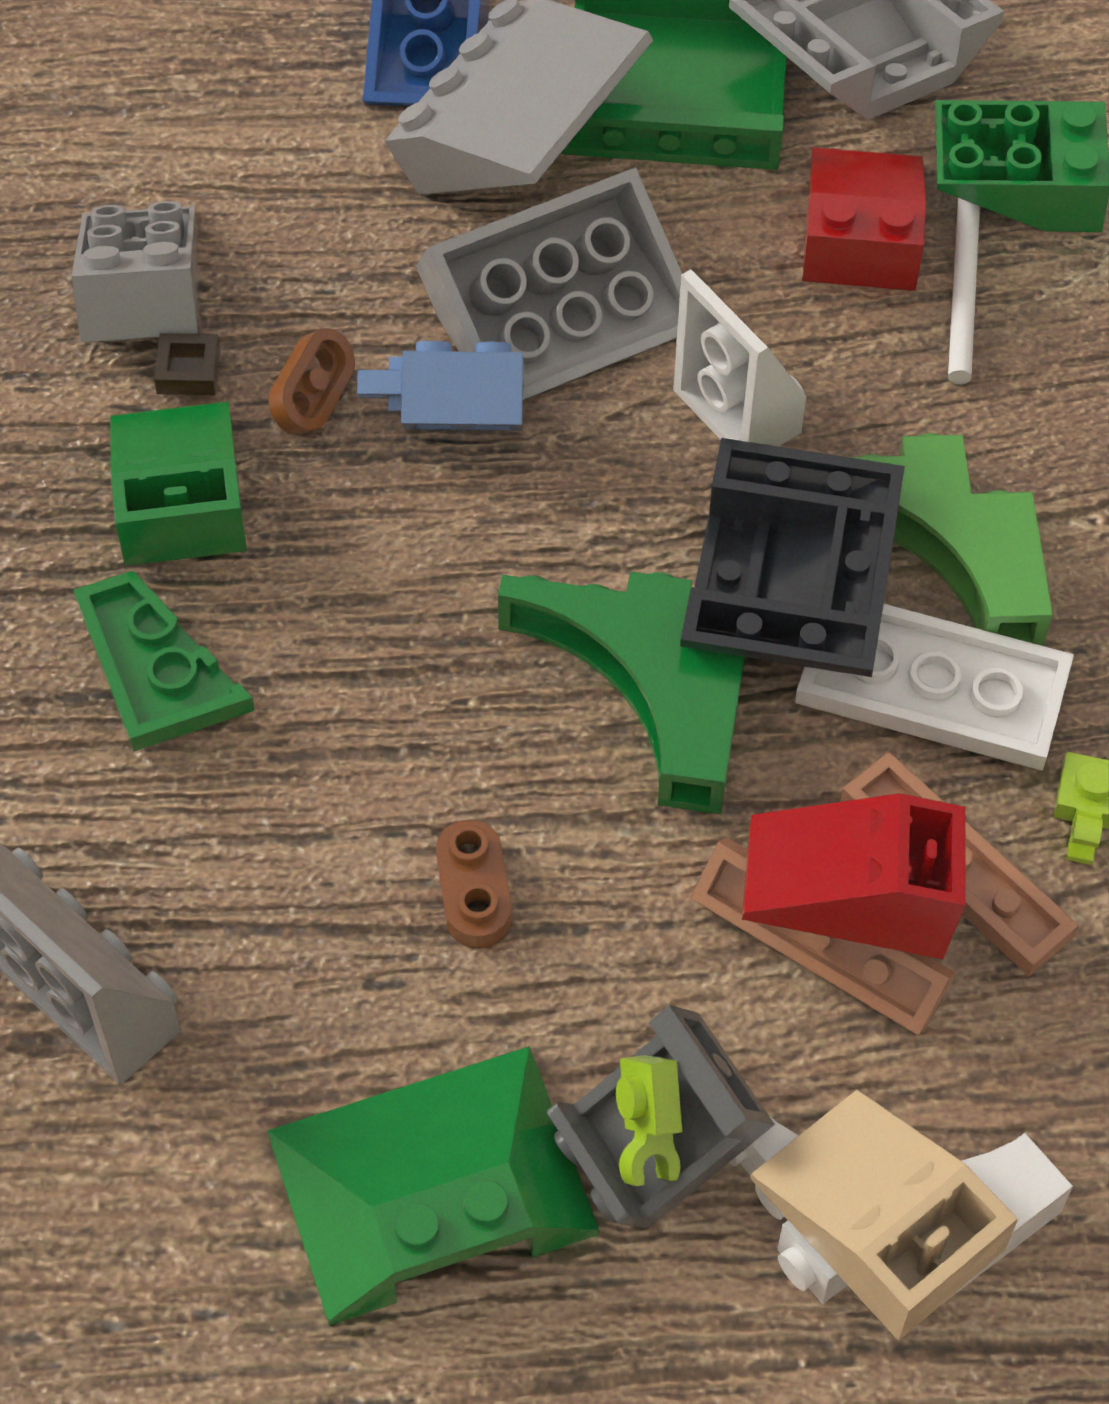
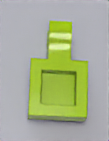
[1053,751,1109,865]
[616,1055,682,1186]

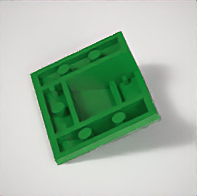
[267,1046,599,1326]

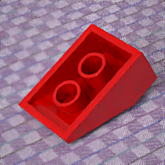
[802,147,926,291]

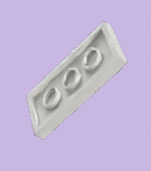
[795,604,1074,771]

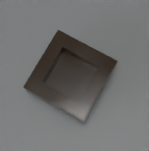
[154,333,221,396]

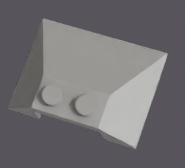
[729,0,1004,120]

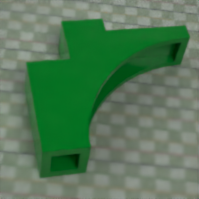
[498,571,744,815]

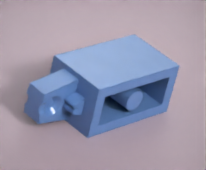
[357,341,524,431]

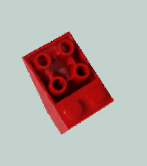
[742,793,966,960]

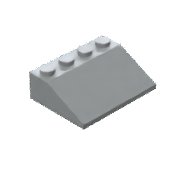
[384,0,653,194]
[415,167,682,401]
[0,842,181,1086]

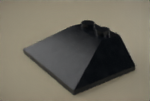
[680,438,905,677]

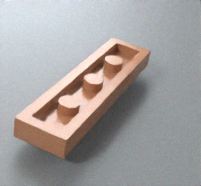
[840,752,1079,977]
[690,838,956,1036]

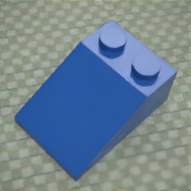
[363,0,490,107]

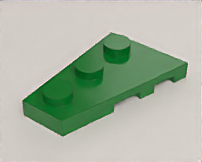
[74,571,255,752]

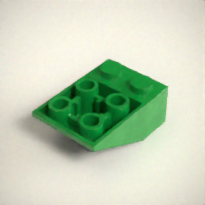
[935,100,1109,232]
[110,401,247,566]

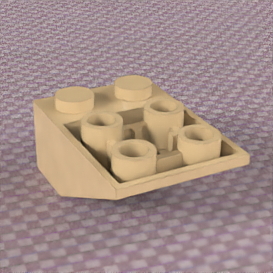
[750,1090,1018,1341]

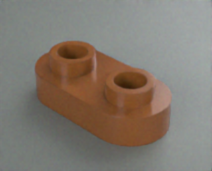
[269,328,355,435]
[436,820,512,948]

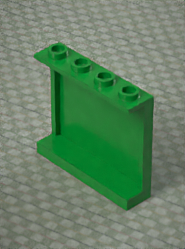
[560,0,786,170]

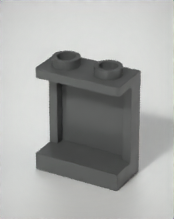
[547,1005,775,1228]

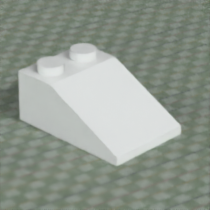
[673,270,806,446]

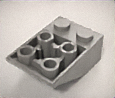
[71,201,199,342]

